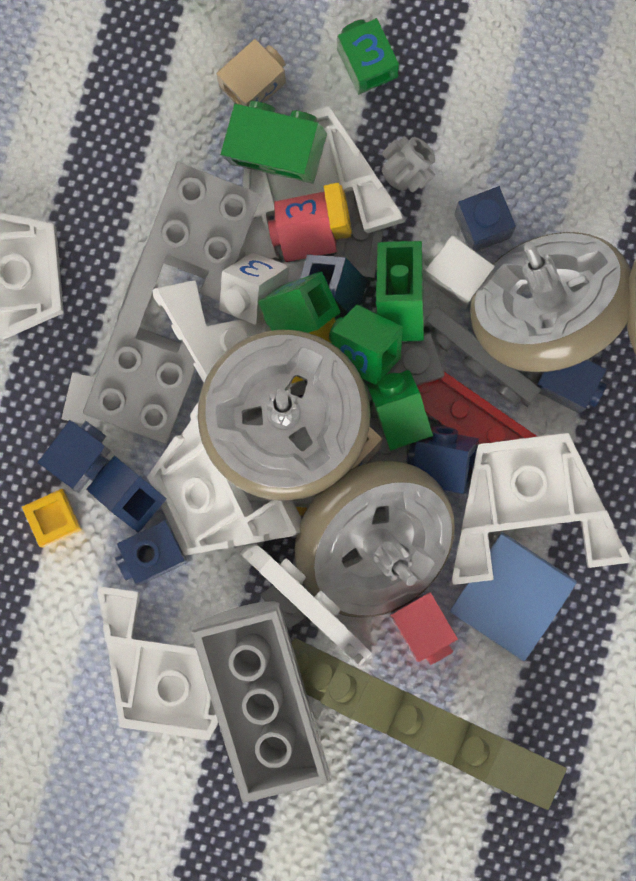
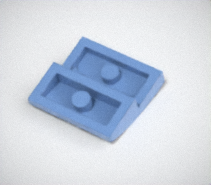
[449,532,577,661]

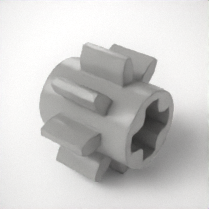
[381,136,436,192]

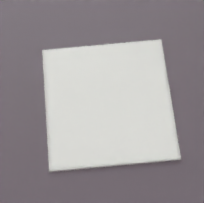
[61,373,101,428]

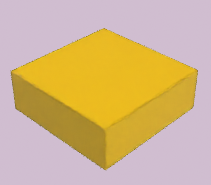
[323,182,353,240]
[22,488,82,548]

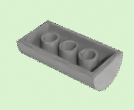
[190,601,331,803]

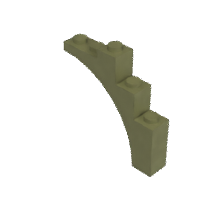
[292,637,567,810]

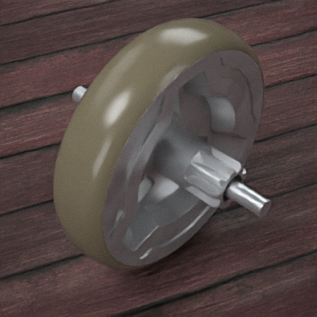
[470,232,631,372]
[198,330,370,501]
[294,461,455,618]

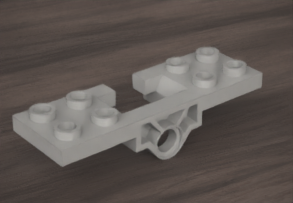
[83,162,262,444]

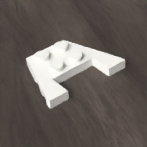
[238,106,405,261]
[0,212,64,341]
[152,259,306,396]
[147,403,302,556]
[452,433,630,585]
[234,543,372,666]
[97,586,239,740]

